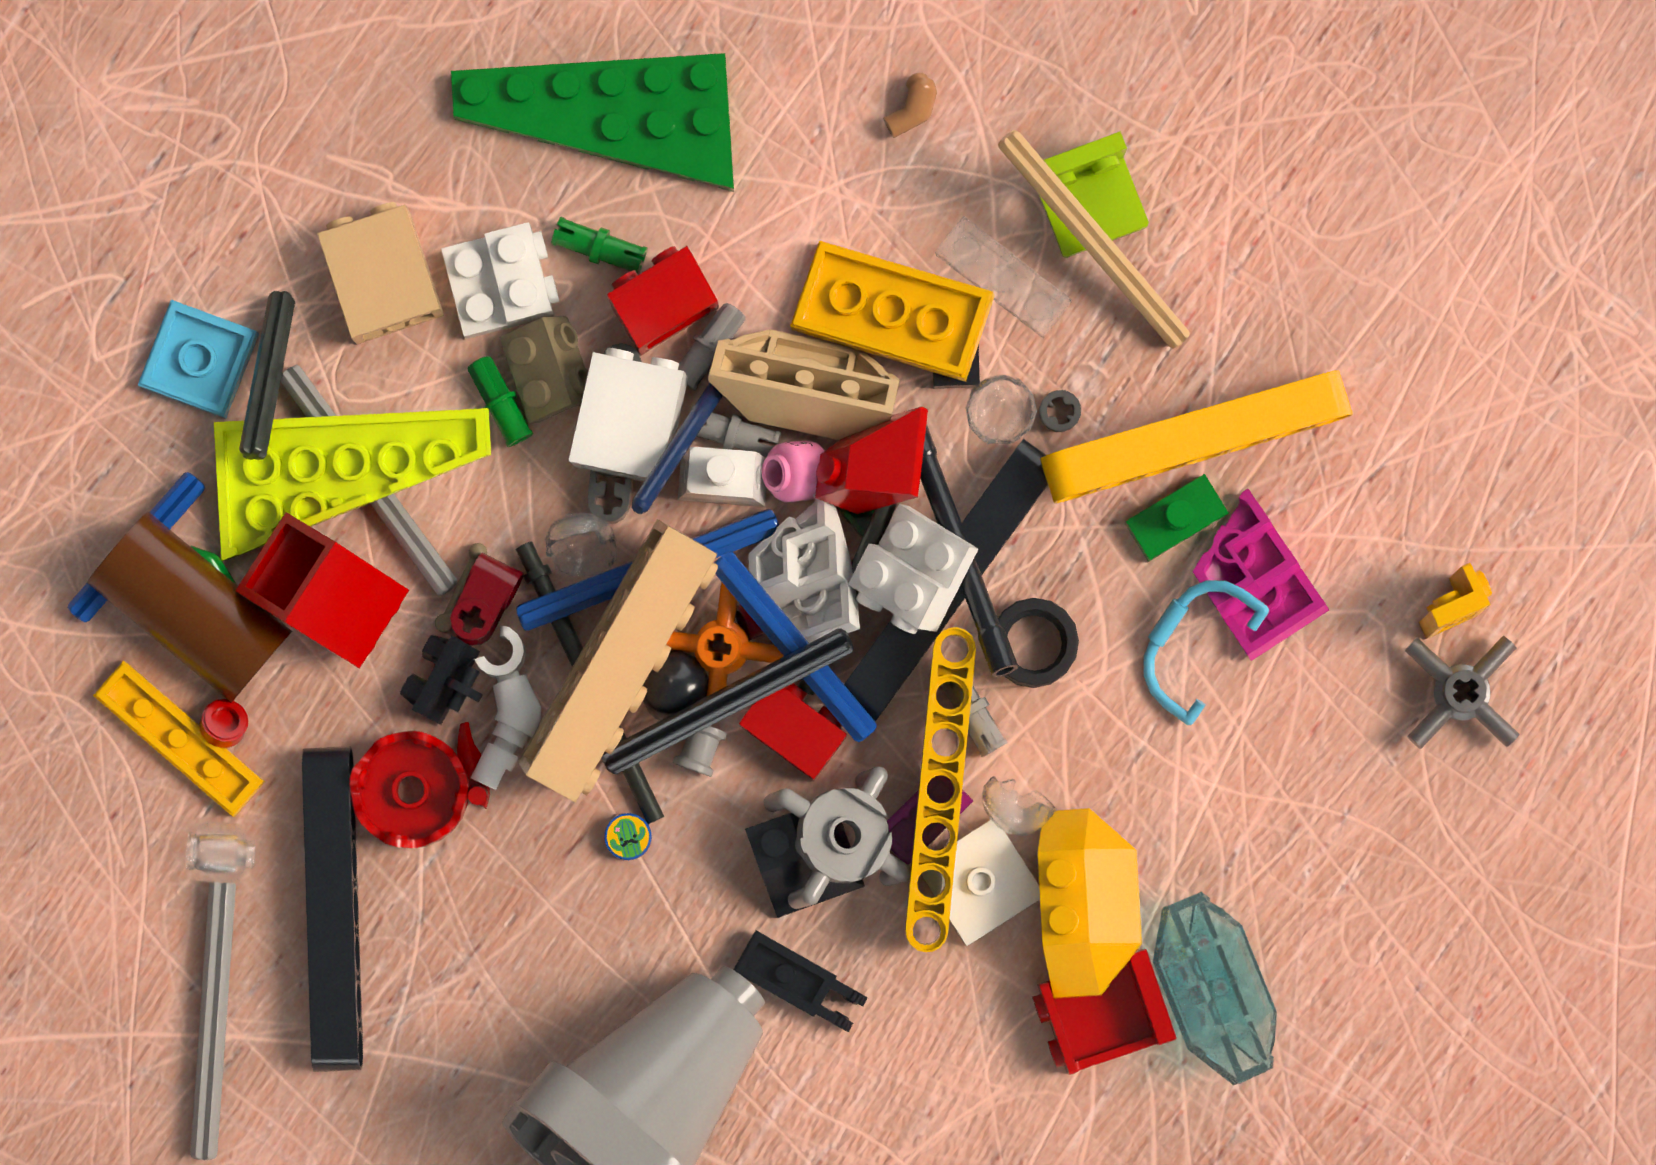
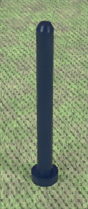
[632,368,723,514]

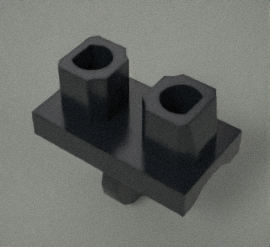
[400,635,483,725]

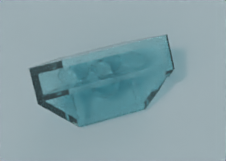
[1152,892,1277,1085]

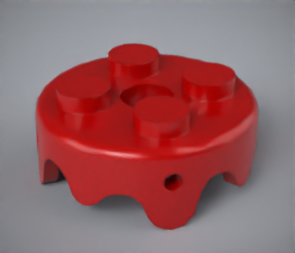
[349,731,470,849]

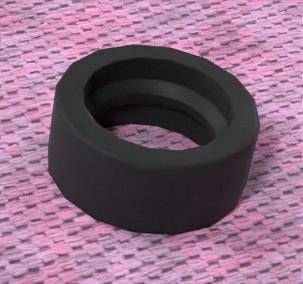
[998,598,1079,688]

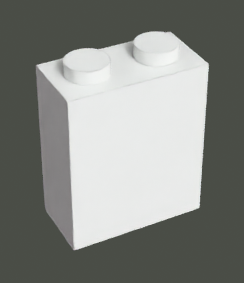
[569,348,688,482]

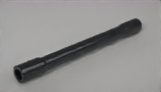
[920,424,1019,677]

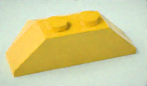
[1037,808,1142,998]

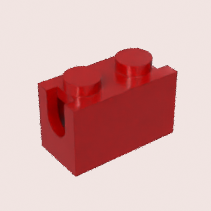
[739,683,847,781]

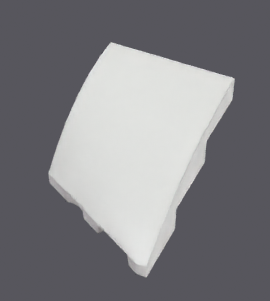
[748,494,860,644]

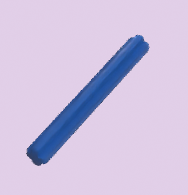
[714,551,877,742]

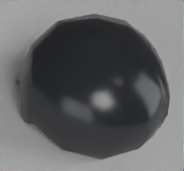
[643,650,709,721]

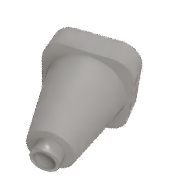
[502,966,765,1165]

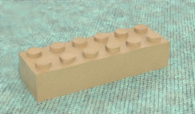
[518,519,718,803]

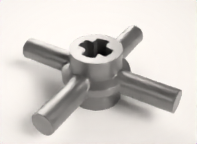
[1405,636,1520,749]

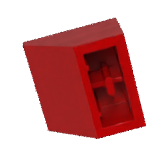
[607,246,719,355]

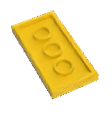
[790,241,995,382]

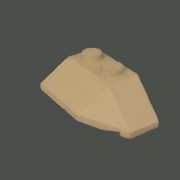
[708,329,900,440]

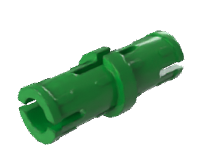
[551,217,648,275]

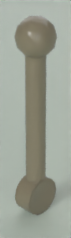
[435,543,487,633]

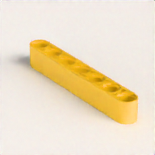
[1040,370,1353,504]
[905,627,976,952]

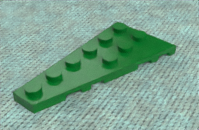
[451,53,734,192]

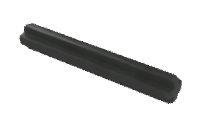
[239,291,295,460]

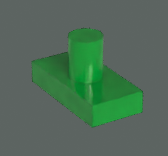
[1125,474,1229,562]

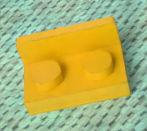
[1418,563,1492,639]

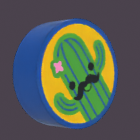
[605,813,652,860]

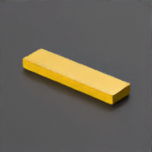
[93,660,265,817]

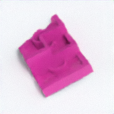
[1192,489,1329,661]

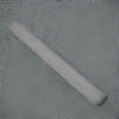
[280,365,458,596]
[190,879,236,1160]

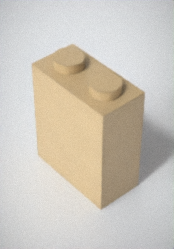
[317,202,444,345]

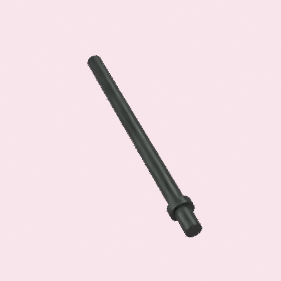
[515,541,665,825]

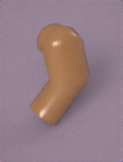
[883,73,937,138]

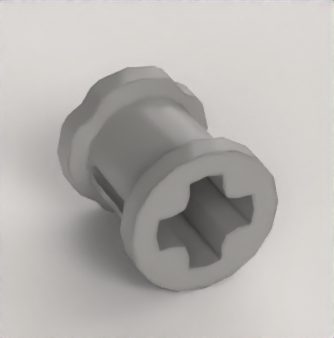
[673,726,727,777]

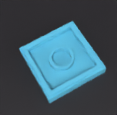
[138,300,259,419]

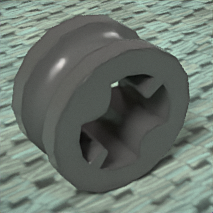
[1039,390,1081,432]

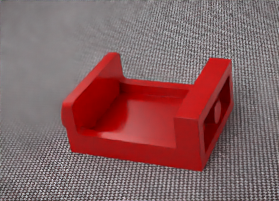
[1032,949,1177,1075]

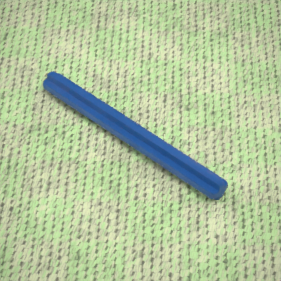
[516,509,779,631]

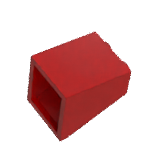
[235,512,409,669]

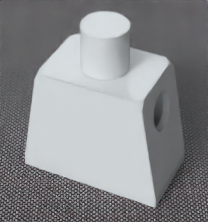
[678,447,767,507]

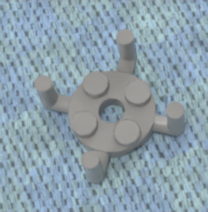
[764,767,911,909]

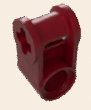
[450,552,524,646]

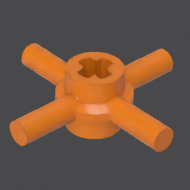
[666,582,784,697]

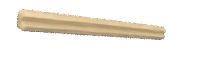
[998,130,1190,349]

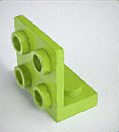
[1039,131,1149,258]

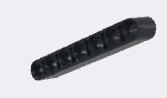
[844,439,1048,722]
[302,746,363,1072]

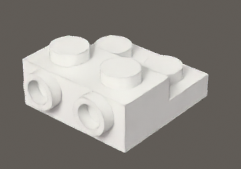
[441,222,560,339]
[848,504,978,634]

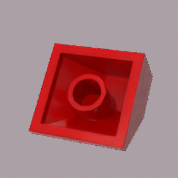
[815,407,928,514]

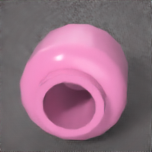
[762,441,825,502]

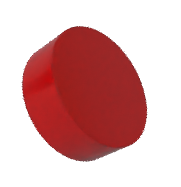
[199,699,248,748]

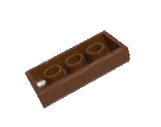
[87,512,292,703]

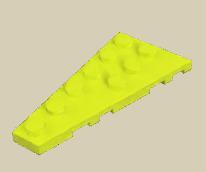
[214,408,491,561]

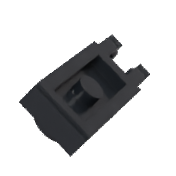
[733,930,868,1032]

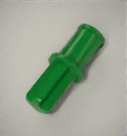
[468,356,533,447]

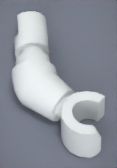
[471,626,541,790]

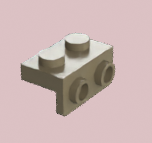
[499,316,589,423]

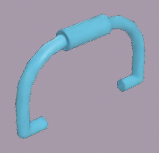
[1143,580,1269,725]

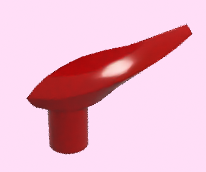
[457,722,490,809]

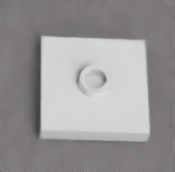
[921,817,1040,946]

